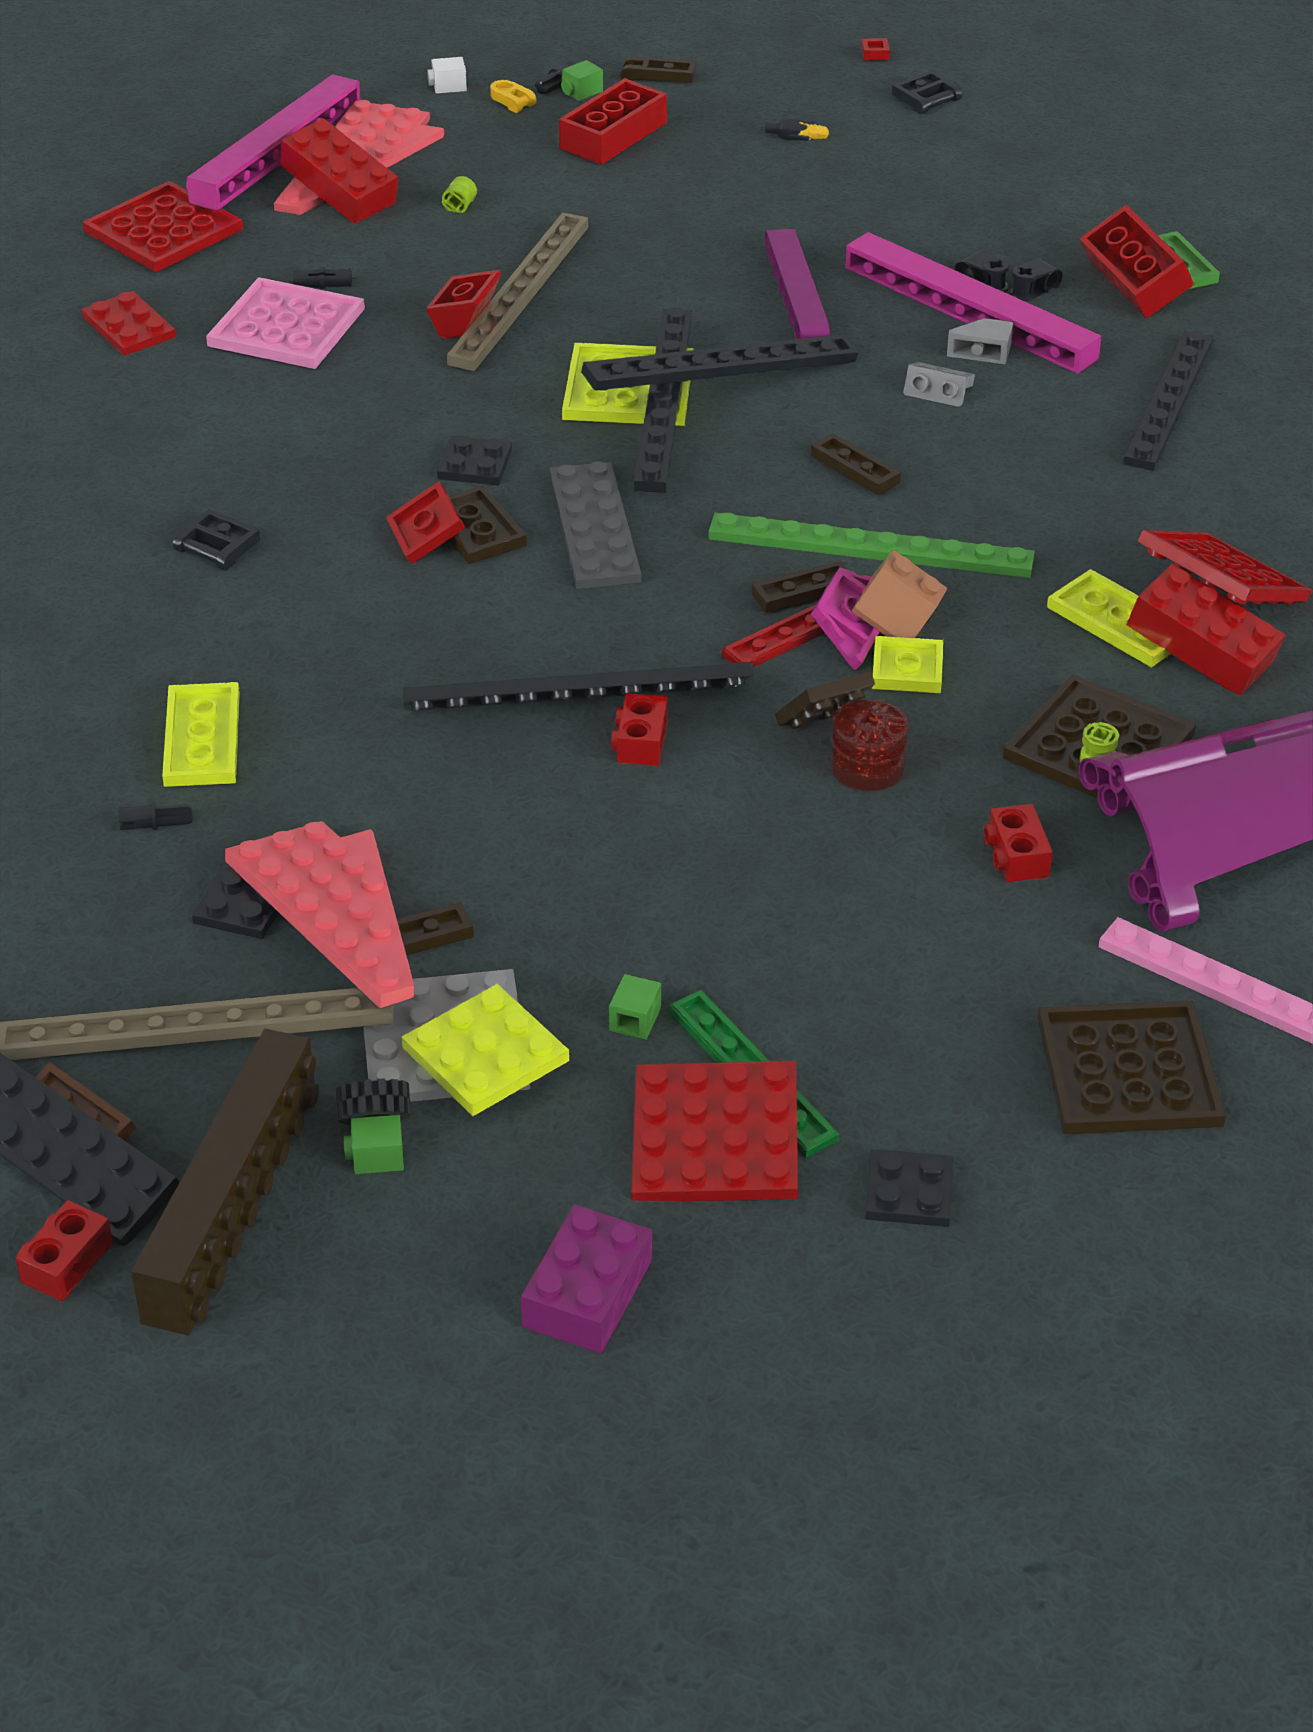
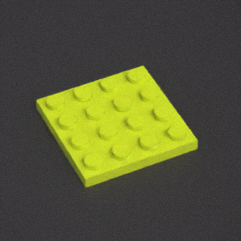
[562,343,694,426]

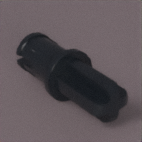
[535,62,575,94]
[118,802,193,830]

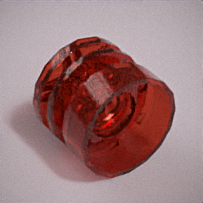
[831,699,909,792]

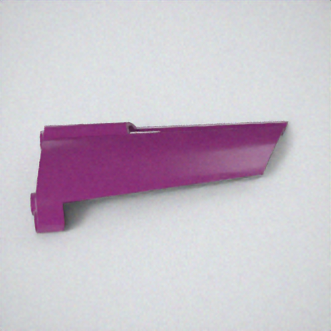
[1078,710,1313,932]

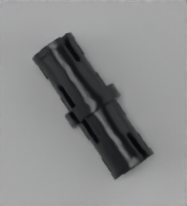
[293,266,352,289]

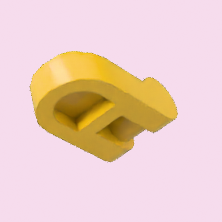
[490,80,537,114]

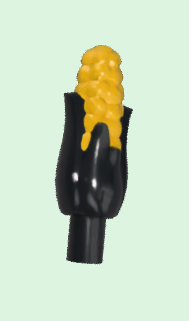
[765,118,829,141]

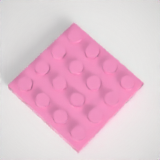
[206,277,365,369]

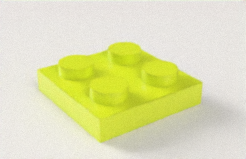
[872,636,943,693]

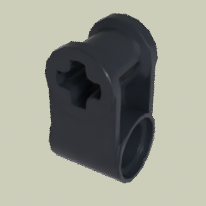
[954,250,1009,293]
[1009,257,1063,301]

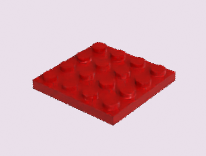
[82,181,243,272]
[1138,529,1312,605]
[631,1061,798,1202]

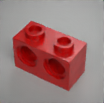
[611,693,668,766]
[983,804,1053,882]
[15,1200,114,1302]

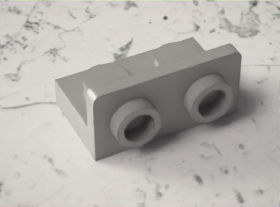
[903,362,975,407]

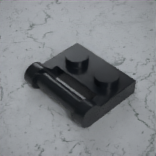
[892,70,962,114]
[173,509,261,571]

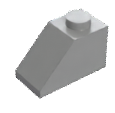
[947,318,1013,364]

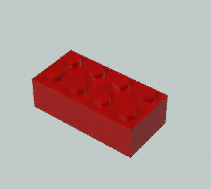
[559,78,667,165]
[280,118,398,224]
[1079,205,1195,318]
[1126,564,1286,695]

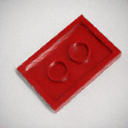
[81,291,176,356]

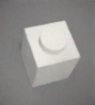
[427,57,467,93]

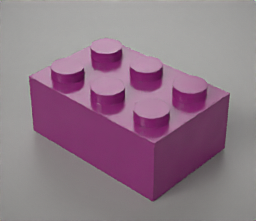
[521,1204,652,1354]

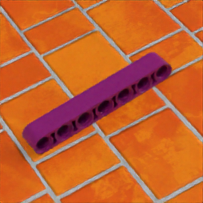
[764,228,830,339]

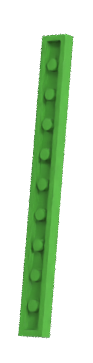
[709,513,1035,578]

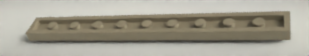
[447,212,589,371]
[0,988,394,1060]

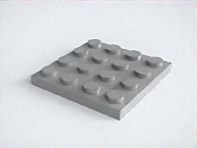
[363,969,530,1102]

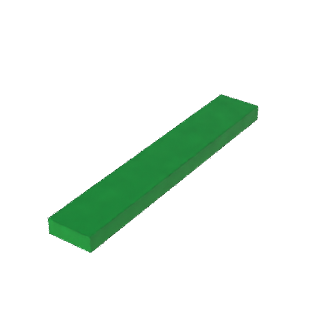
[669,990,839,1158]

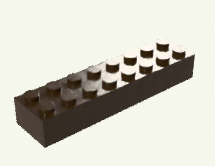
[131,1028,319,1336]

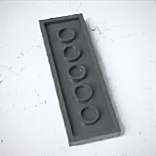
[549,462,642,589]

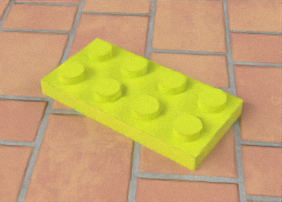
[1047,569,1171,668]
[162,682,240,787]

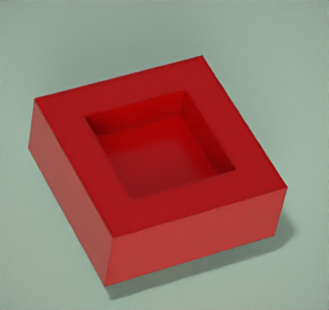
[861,38,890,60]

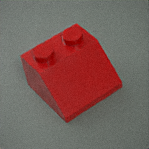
[426,270,502,338]

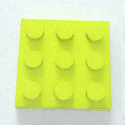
[401,984,569,1116]

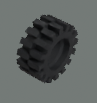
[336,1078,411,1125]

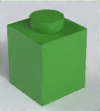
[561,60,603,101]
[609,974,661,1040]
[344,1115,404,1174]

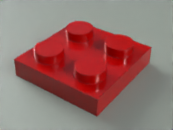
[386,481,465,563]

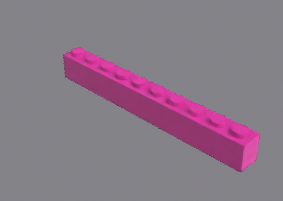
[186,74,360,210]
[845,232,1102,374]

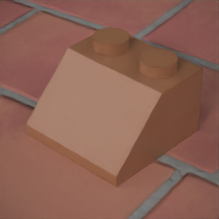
[851,549,947,638]

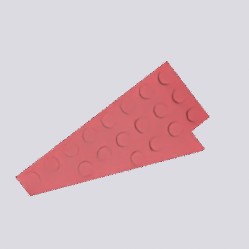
[274,100,444,215]
[225,821,414,1008]

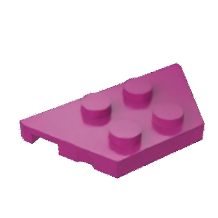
[811,568,880,670]

